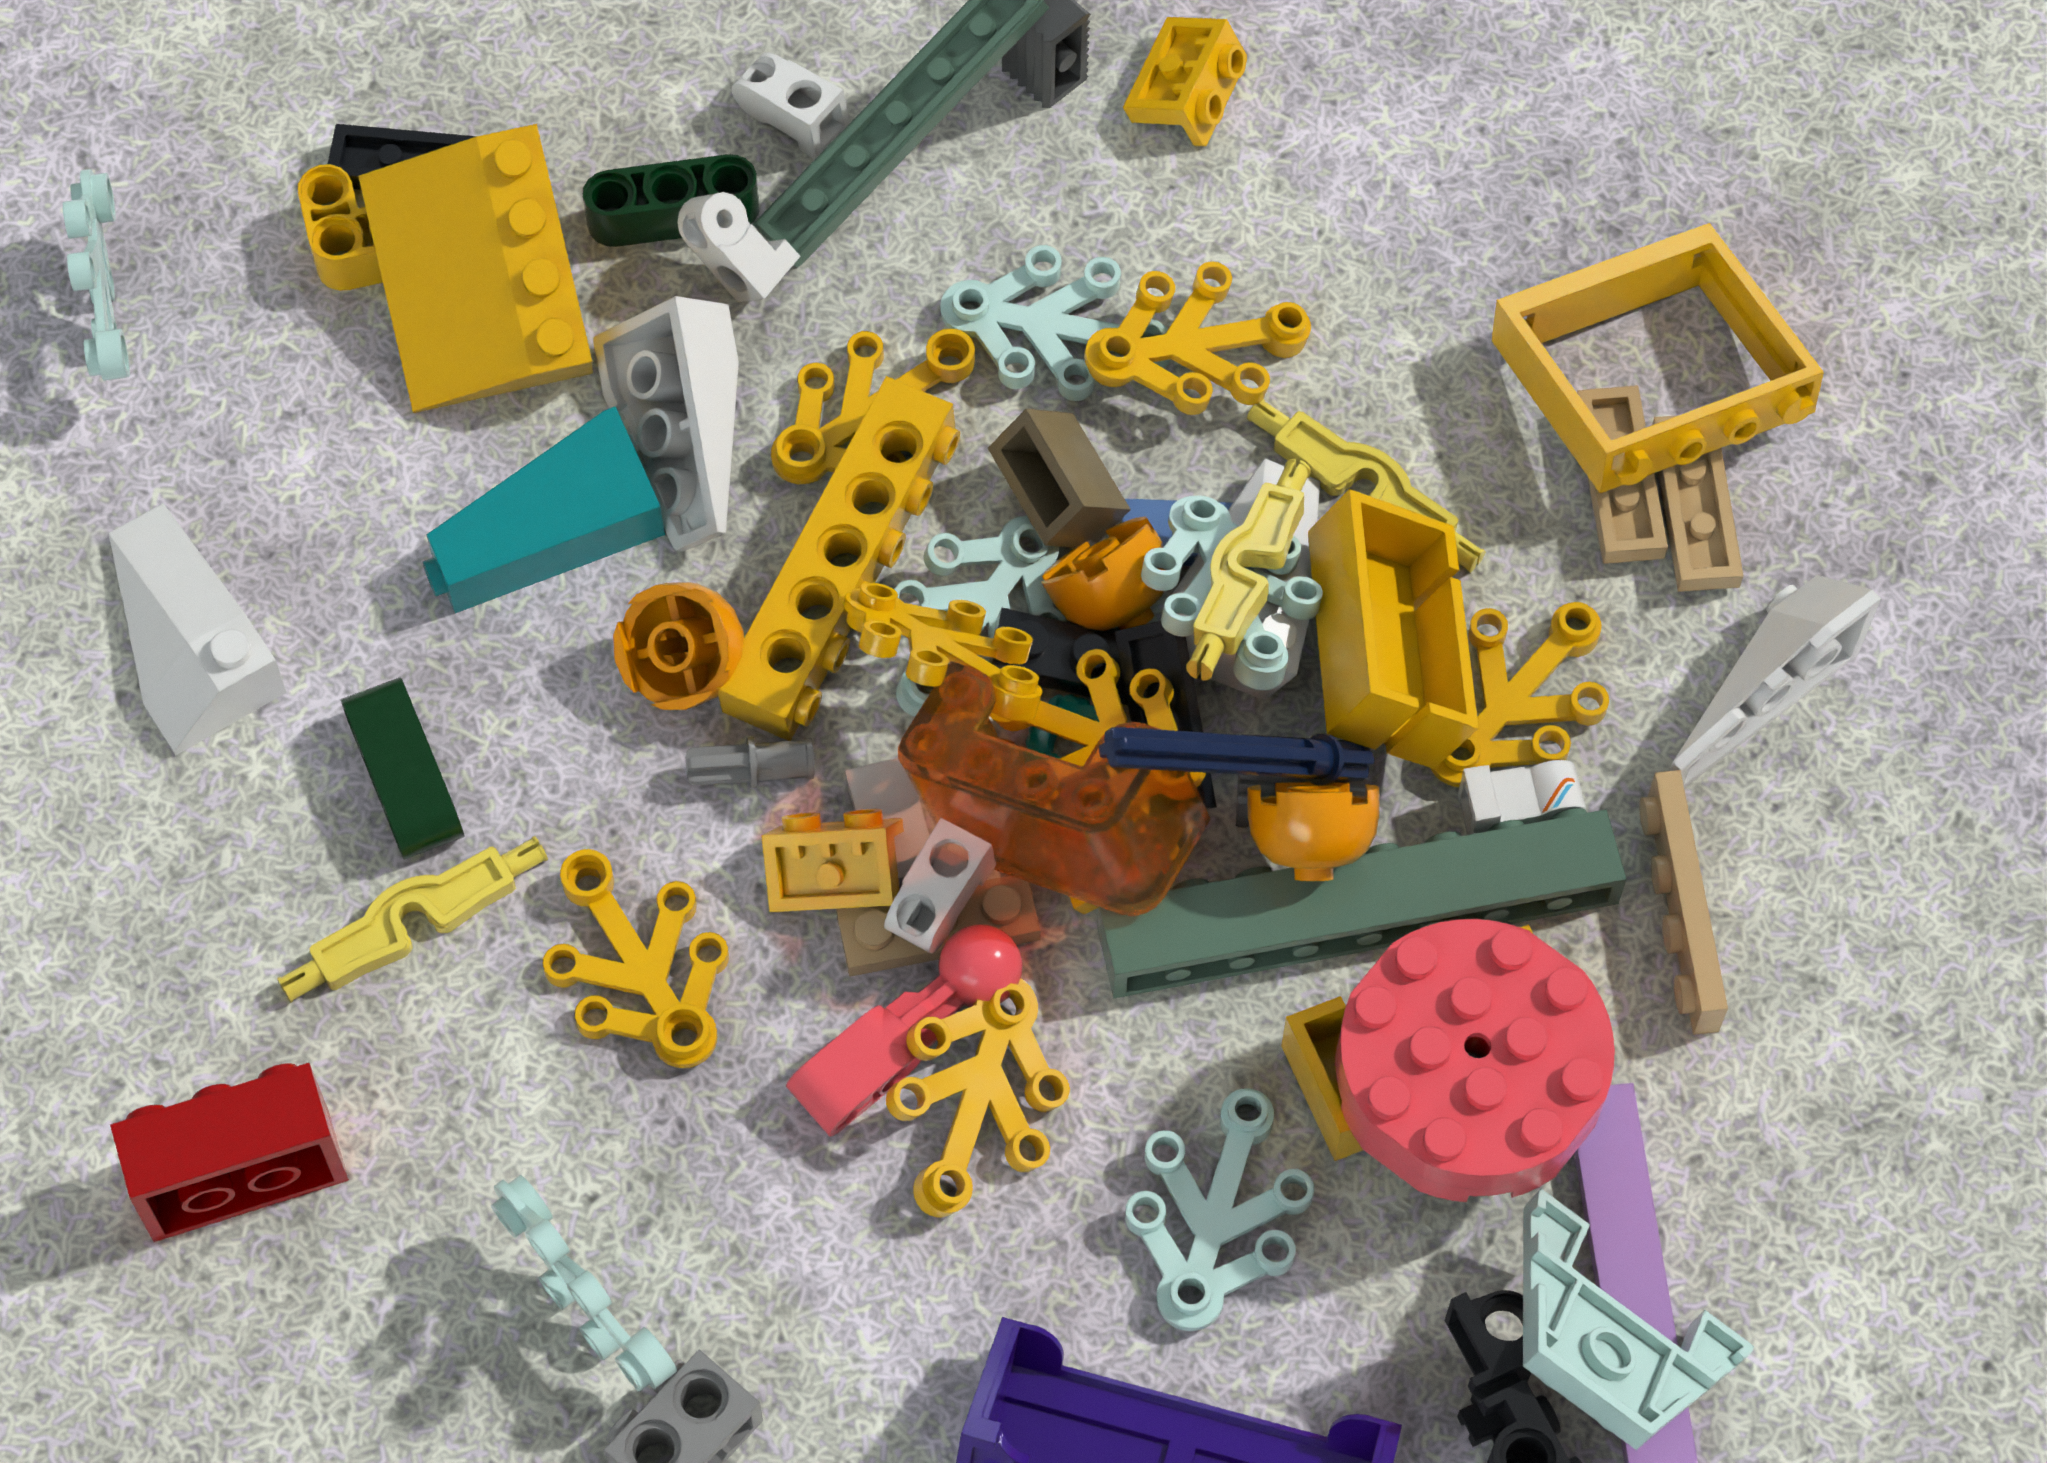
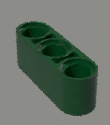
[582,154,759,247]
[340,677,465,860]

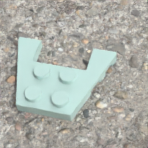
[1523,1189,1754,1450]

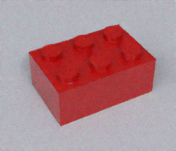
[110,1063,349,1242]

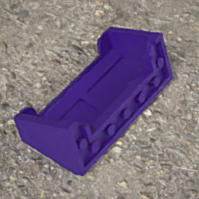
[956,1317,1402,1463]

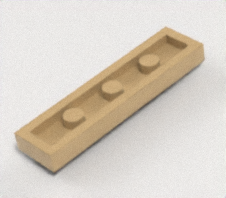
[1639,770,1728,1035]

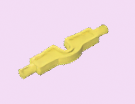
[1247,399,1486,573]
[1186,459,1311,681]
[277,836,548,1003]

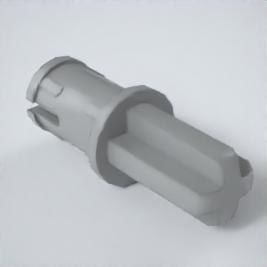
[685,737,814,788]

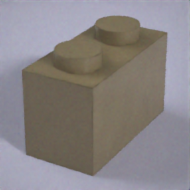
[988,409,1131,547]

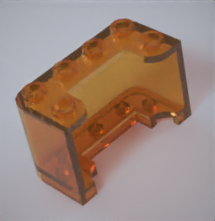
[898,661,1211,916]

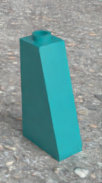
[422,406,665,613]

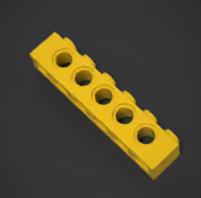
[717,376,960,741]

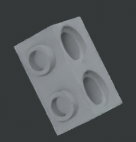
[604,1349,763,1463]

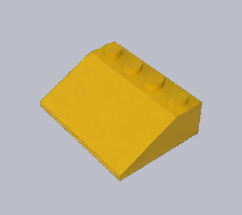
[358,124,593,413]

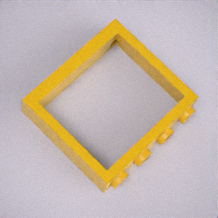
[1491,223,1824,493]

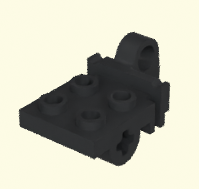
[1444,1290,1582,1463]

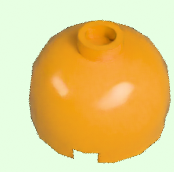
[1041,516,1166,631]
[613,582,744,710]
[1247,782,1379,881]

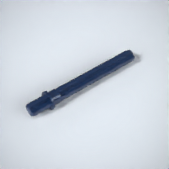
[1099,727,1375,785]

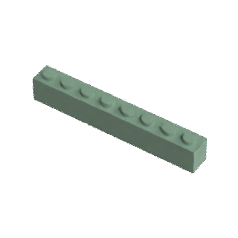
[1097,808,1627,999]

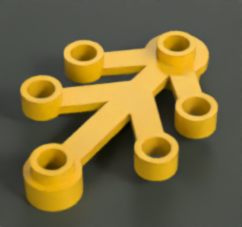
[1084,261,1311,415]
[771,328,975,484]
[843,583,1042,721]
[1430,602,1609,787]
[984,649,1206,827]
[543,849,729,1068]
[886,978,1070,1218]

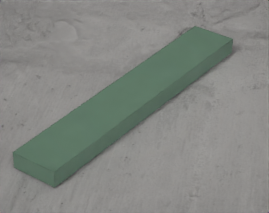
[753,0,1049,268]

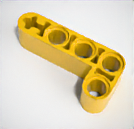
[298,164,383,291]

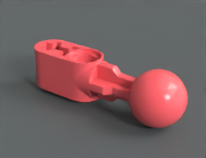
[786,924,1022,1137]

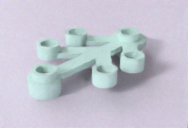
[63,169,130,381]
[940,245,1171,401]
[1141,496,1323,690]
[894,516,1066,718]
[1125,1088,1314,1331]
[491,1175,677,1392]

